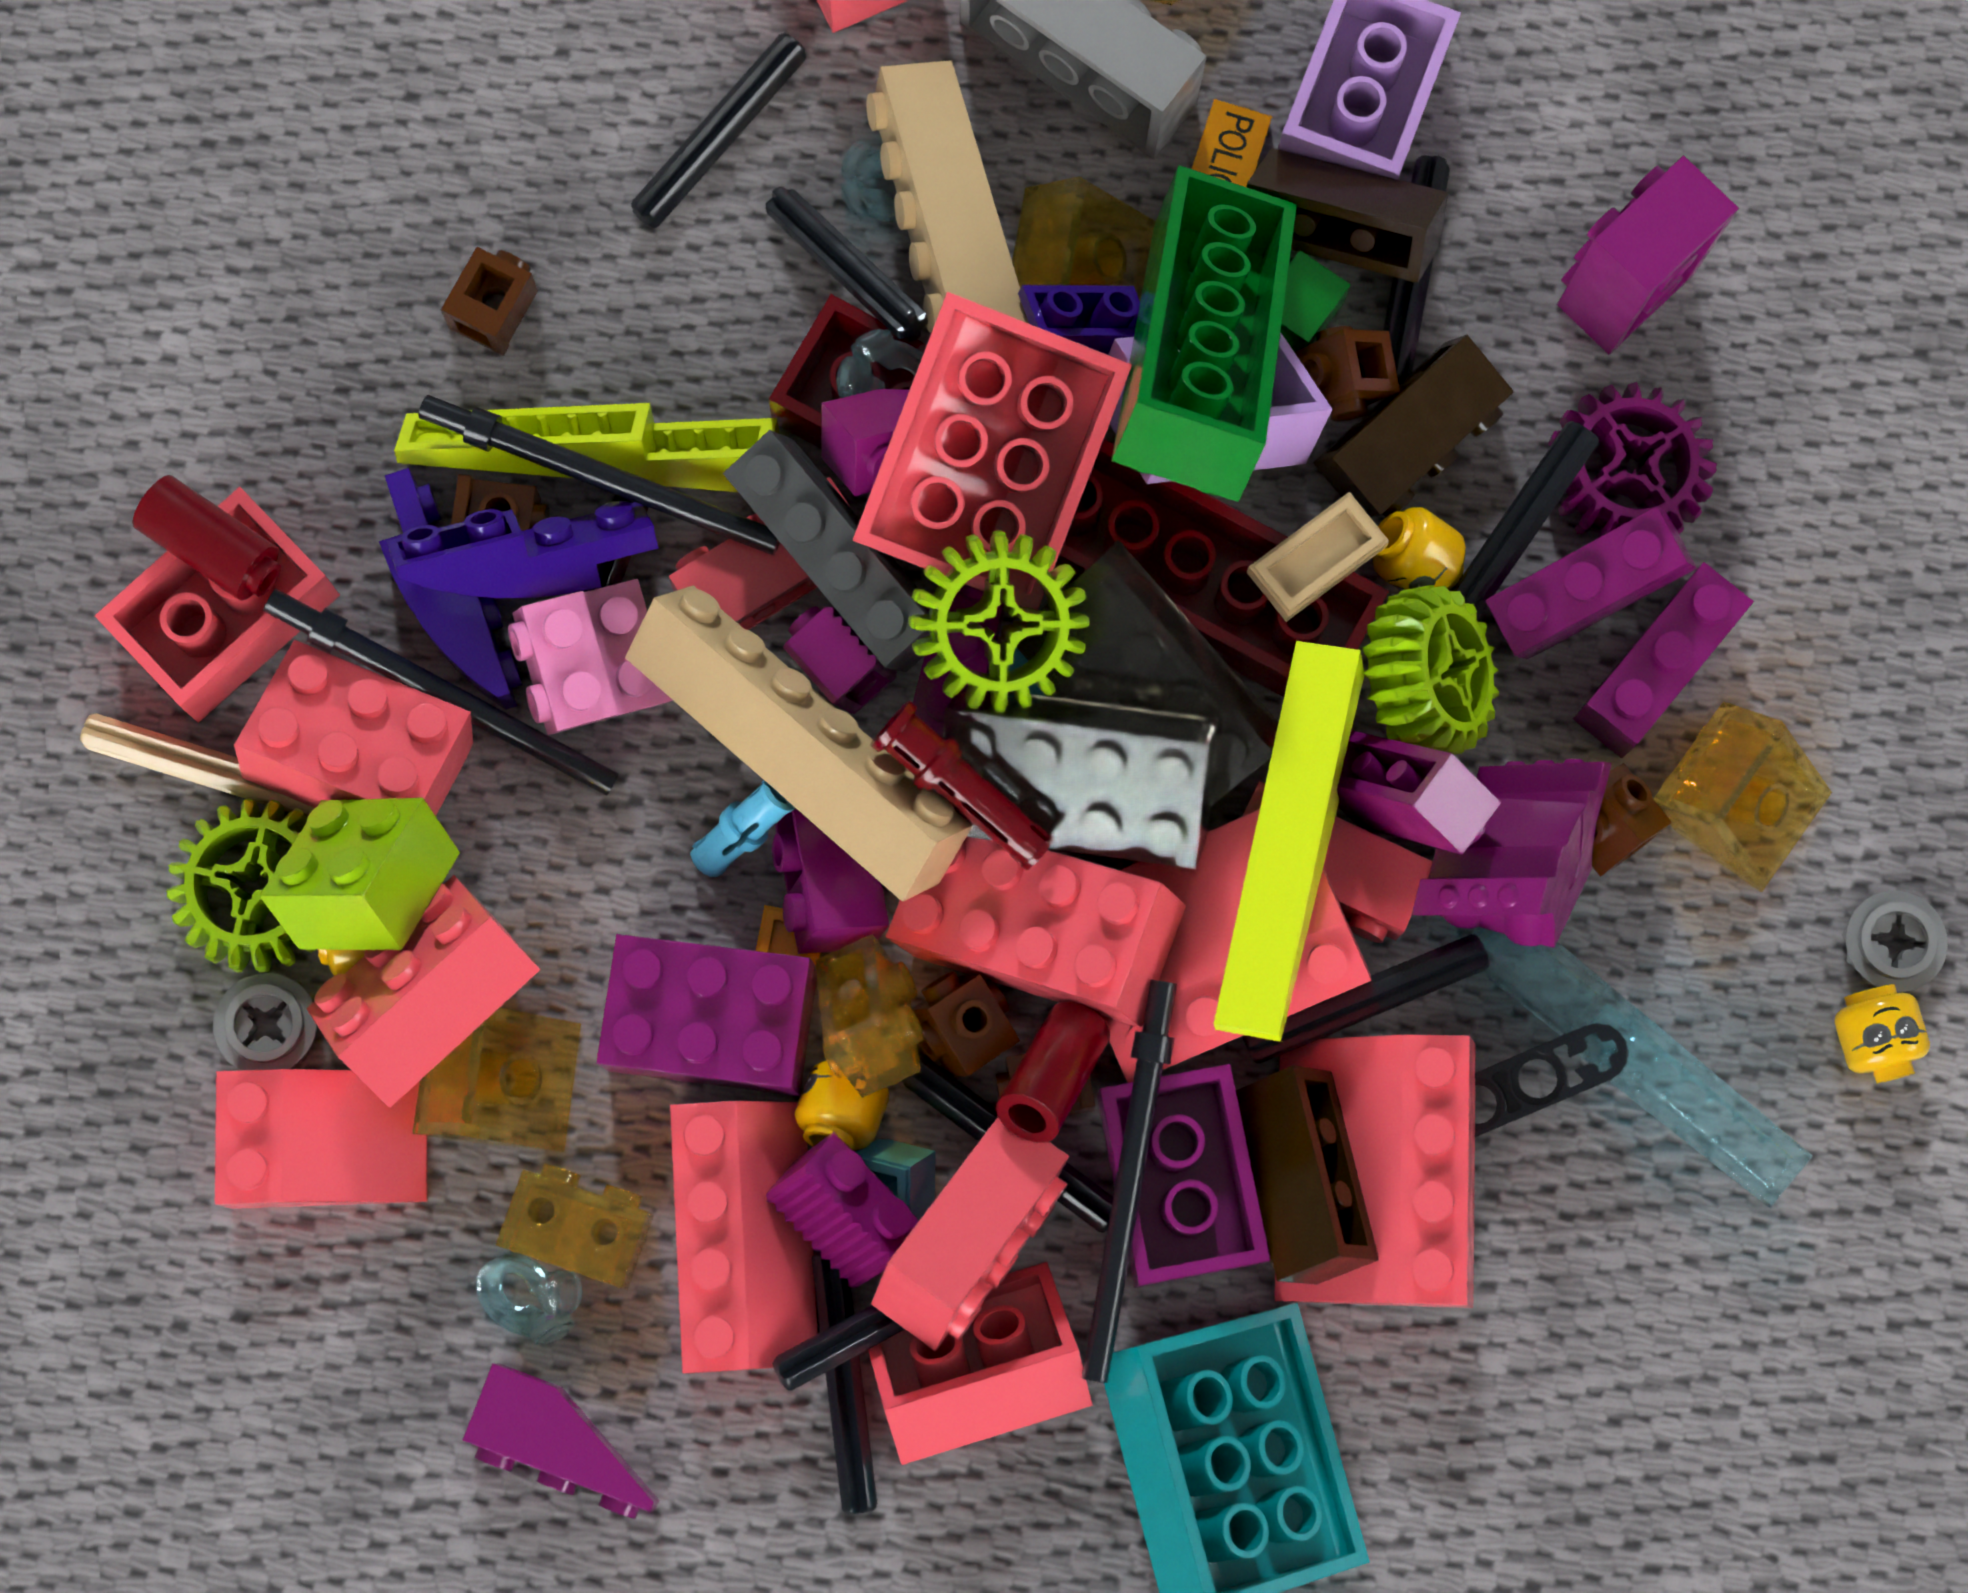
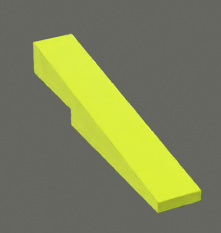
[394,403,780,492]
[1213,641,1365,1042]

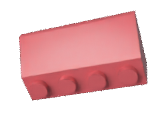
[670,1101,818,1374]

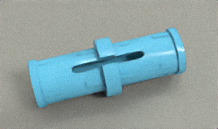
[690,780,795,877]

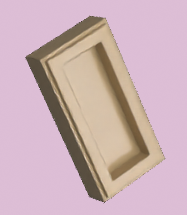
[1247,492,1389,622]

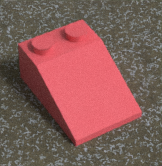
[215,1069,427,1209]

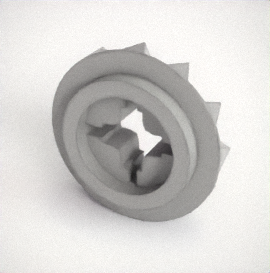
[1842,891,1948,992]
[213,973,318,1070]

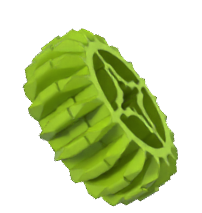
[908,531,1090,712]
[1363,585,1499,755]
[166,799,316,973]

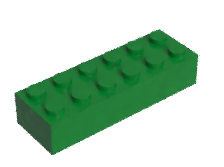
[1111,165,1297,502]

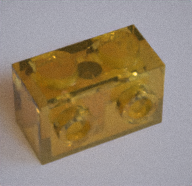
[815,934,923,1098]
[496,1163,654,1290]

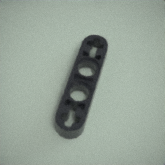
[1475,1023,1629,1137]

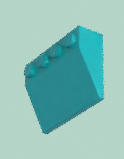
[1104,1302,1370,1593]

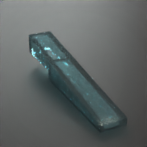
[1471,927,1813,1208]

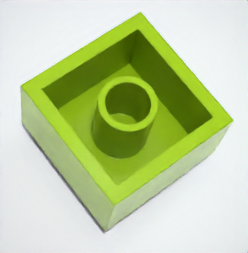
[259,798,460,950]

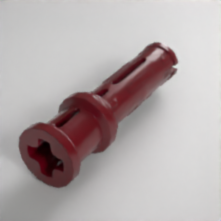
[870,700,1054,871]

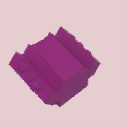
[1411,759,1612,948]

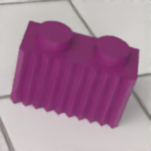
[783,606,897,714]
[766,1131,919,1288]

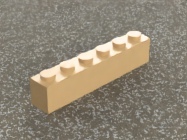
[867,60,1029,333]
[625,585,973,902]

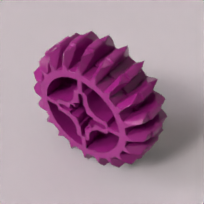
[1548,381,1717,539]

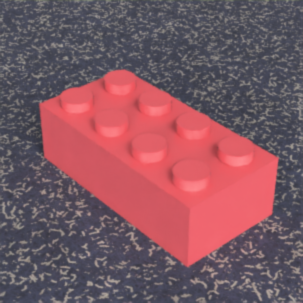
[886,828,1186,1028]

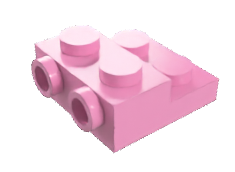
[508,579,673,735]

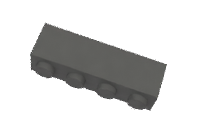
[723,430,950,672]

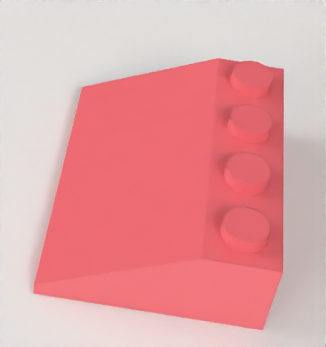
[852,292,1132,611]
[1101,809,1371,1083]
[1275,1035,1476,1308]

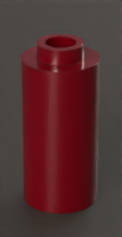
[132,475,281,600]
[996,1001,1110,1143]

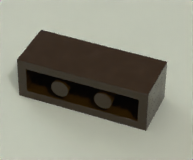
[1247,148,1449,283]
[1313,334,1514,518]
[1236,1065,1379,1285]

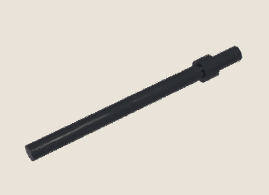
[418,395,780,556]
[263,588,619,796]
[1082,980,1177,1383]

